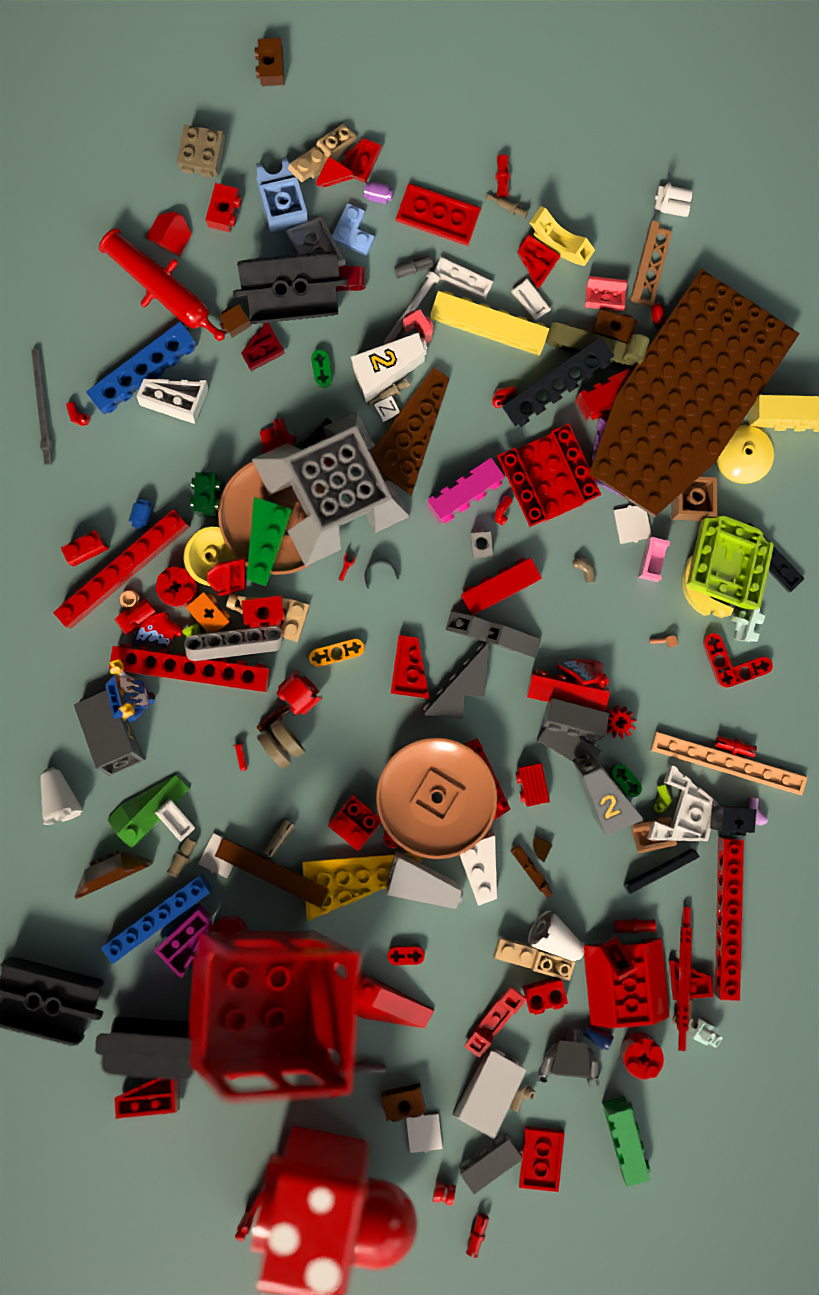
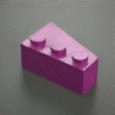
[154,903,213,979]

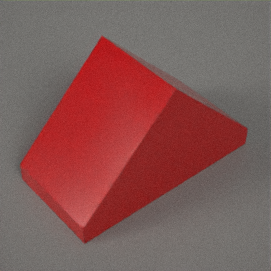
[316,157,359,188]
[599,936,637,979]

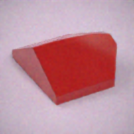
[145,211,192,257]
[206,557,245,596]

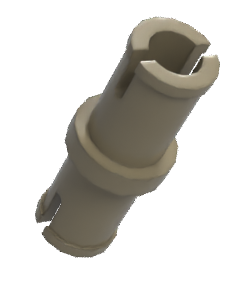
[262,819,295,859]
[166,837,198,878]

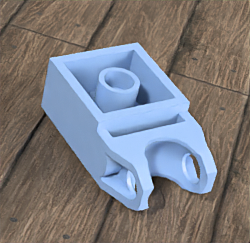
[256,157,307,233]

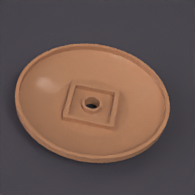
[218,462,323,575]
[376,738,497,859]

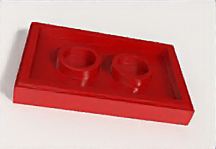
[518,1126,565,1192]

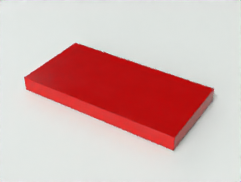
[396,183,481,246]

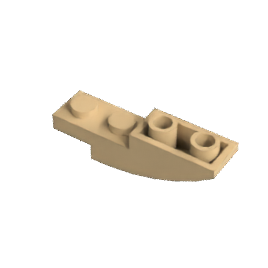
[288,124,357,182]
[493,937,575,981]

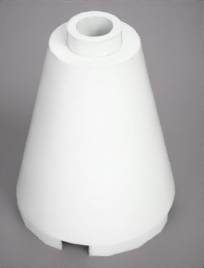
[40,767,83,825]
[528,910,584,961]

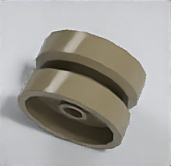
[257,719,306,770]

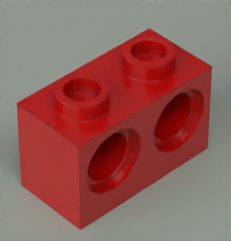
[522,977,568,1015]

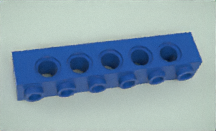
[86,322,197,415]
[101,874,213,964]

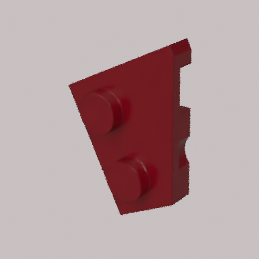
[241,323,285,372]

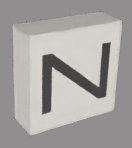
[374,396,400,423]

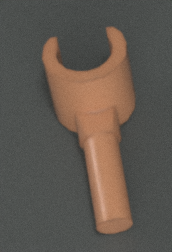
[650,636,679,648]

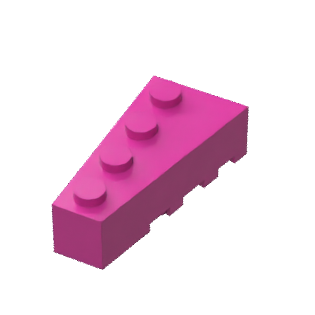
[427,458,505,524]

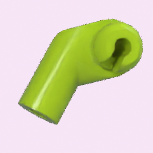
[654,784,671,813]

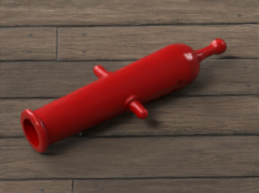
[98,228,225,341]

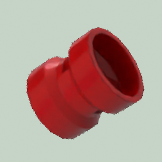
[432,1181,456,1206]

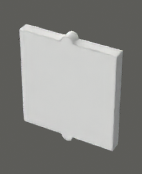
[614,505,652,544]
[198,833,234,878]
[406,1113,442,1153]

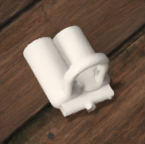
[655,182,693,217]

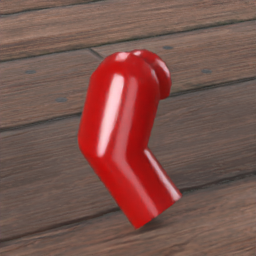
[651,303,667,327]
[491,385,516,408]
[66,402,90,426]
[494,496,513,526]

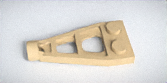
[226,593,310,642]

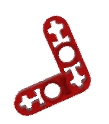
[703,633,773,688]

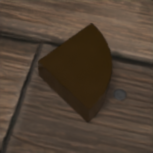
[533,835,553,862]

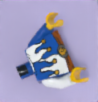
[105,659,155,722]

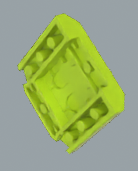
[687,516,774,610]

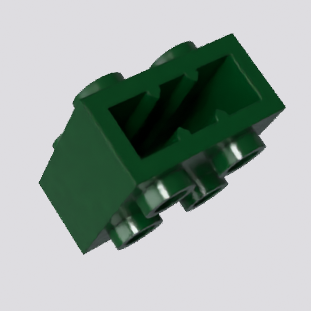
[190,472,224,518]

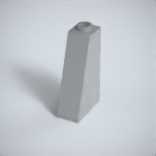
[386,851,463,909]

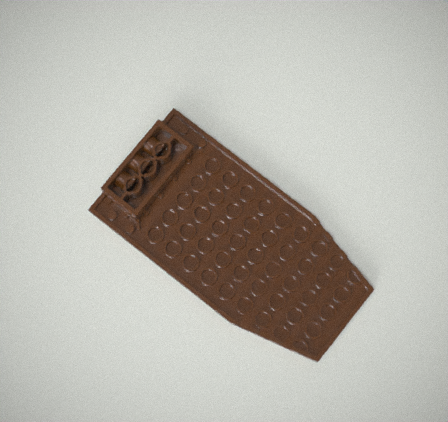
[588,269,800,517]

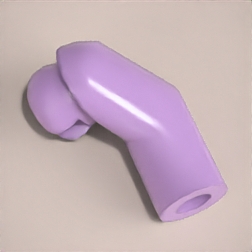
[748,797,768,825]

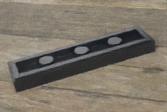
[747,522,804,593]
[623,848,700,894]

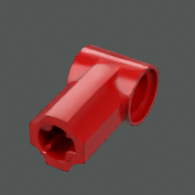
[114,598,156,636]

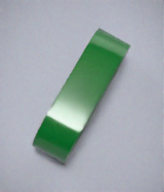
[311,350,332,388]
[610,764,642,797]

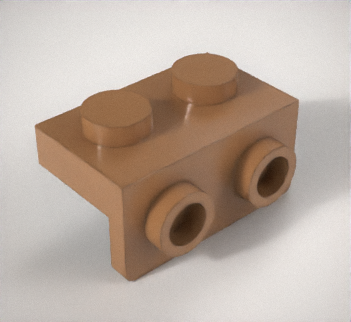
[631,816,677,853]

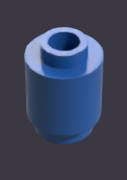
[128,499,153,529]

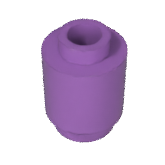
[364,181,393,205]

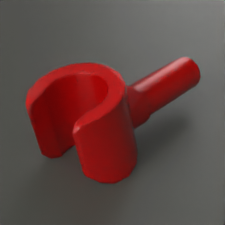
[338,553,355,581]

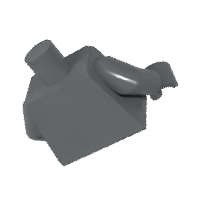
[537,1030,600,1087]

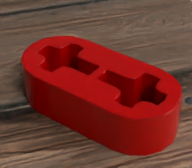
[387,945,425,965]

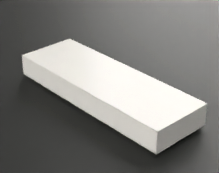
[433,257,493,301]

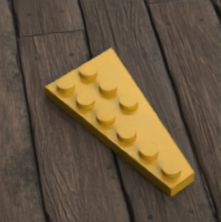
[302,853,421,922]

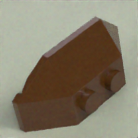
[74,850,153,900]

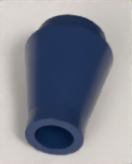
[583,1025,614,1051]

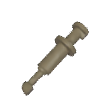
[486,194,529,219]
[368,378,410,407]

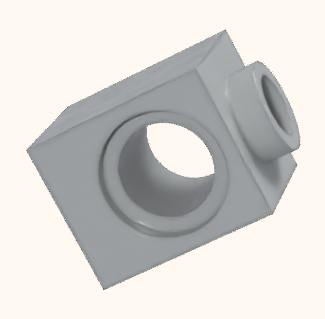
[470,529,493,559]

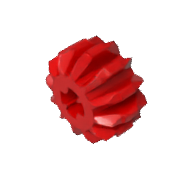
[606,706,637,739]

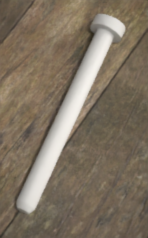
[384,271,440,345]

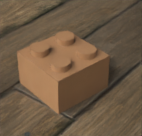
[671,477,717,521]

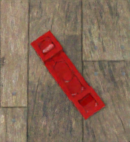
[464,986,527,1058]

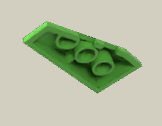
[107,775,190,849]

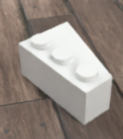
[136,379,209,424]
[460,833,497,905]

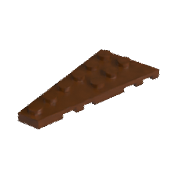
[370,367,449,496]

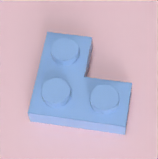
[332,203,375,256]

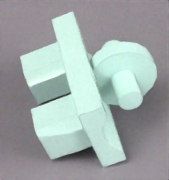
[731,608,765,642]
[689,1018,723,1048]

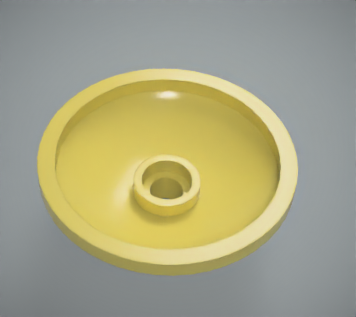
[716,425,774,484]
[184,527,236,586]

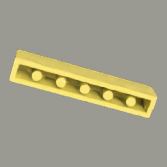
[430,291,550,356]

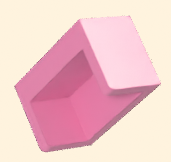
[638,537,670,582]

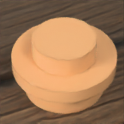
[120,590,140,609]

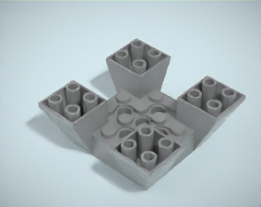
[252,411,410,567]

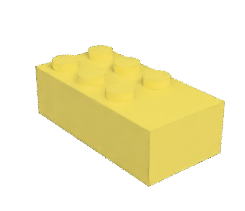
[749,395,819,432]

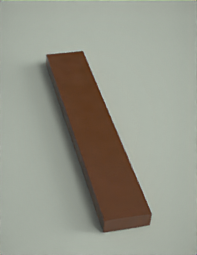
[215,837,330,908]

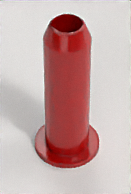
[232,743,247,771]

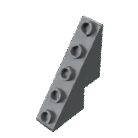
[445,611,541,658]
[423,643,489,719]

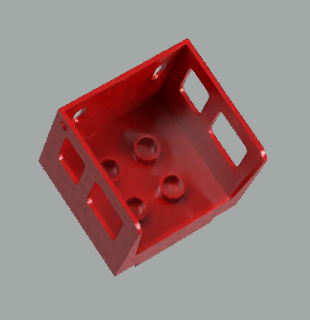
[188,931,360,1101]

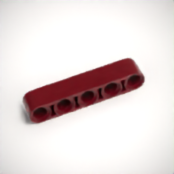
[276,266,366,292]

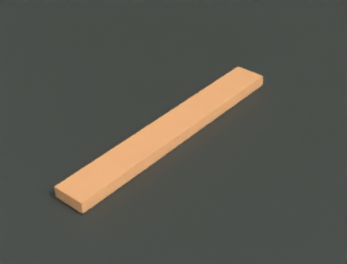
[650,731,807,795]

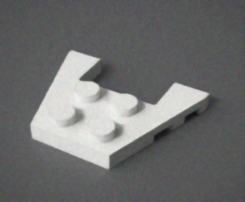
[647,765,719,841]

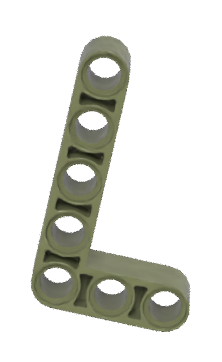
[545,322,650,371]

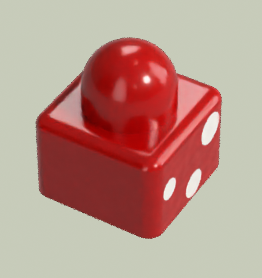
[251,1125,418,1295]

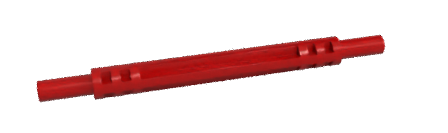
[677,907,692,1051]

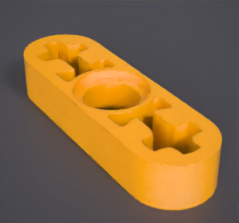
[309,639,365,667]

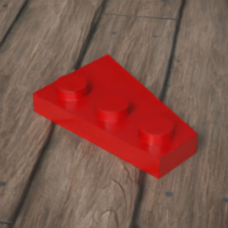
[391,635,429,699]

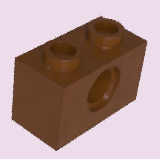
[255,38,285,86]
[592,309,637,344]
[381,1083,426,1122]

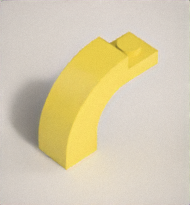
[530,207,595,266]
[682,556,734,618]

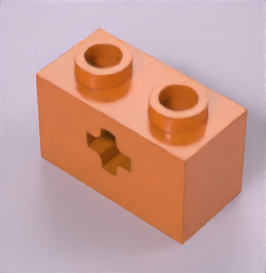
[186,592,232,633]

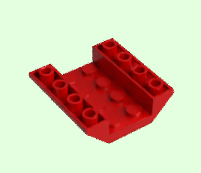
[497,423,602,528]
[584,937,670,1028]

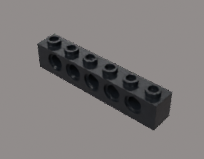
[502,337,614,427]

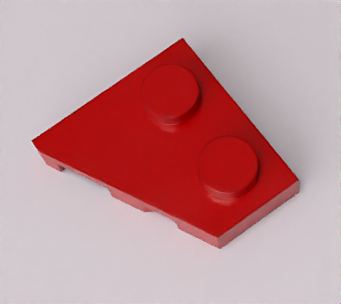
[340,138,382,183]
[517,235,561,289]
[668,961,714,1000]

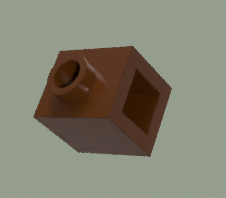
[219,304,251,338]

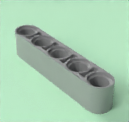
[184,626,282,661]

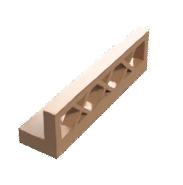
[630,221,672,307]

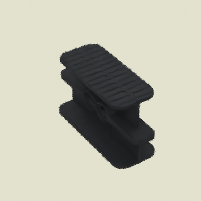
[233,250,348,324]
[0,957,104,1046]
[95,1017,194,1080]

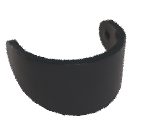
[364,559,399,589]

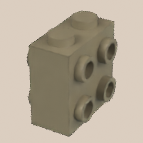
[177,124,225,178]

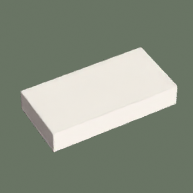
[512,279,551,322]
[154,799,195,841]

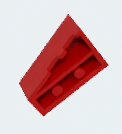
[575,368,631,421]
[114,1078,180,1119]

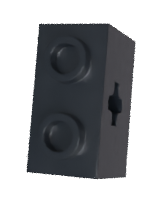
[710,805,757,836]

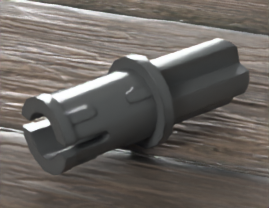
[394,256,433,279]

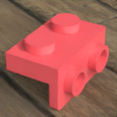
[585,276,627,312]
[403,309,434,343]

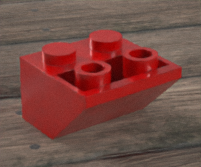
[328,795,382,851]

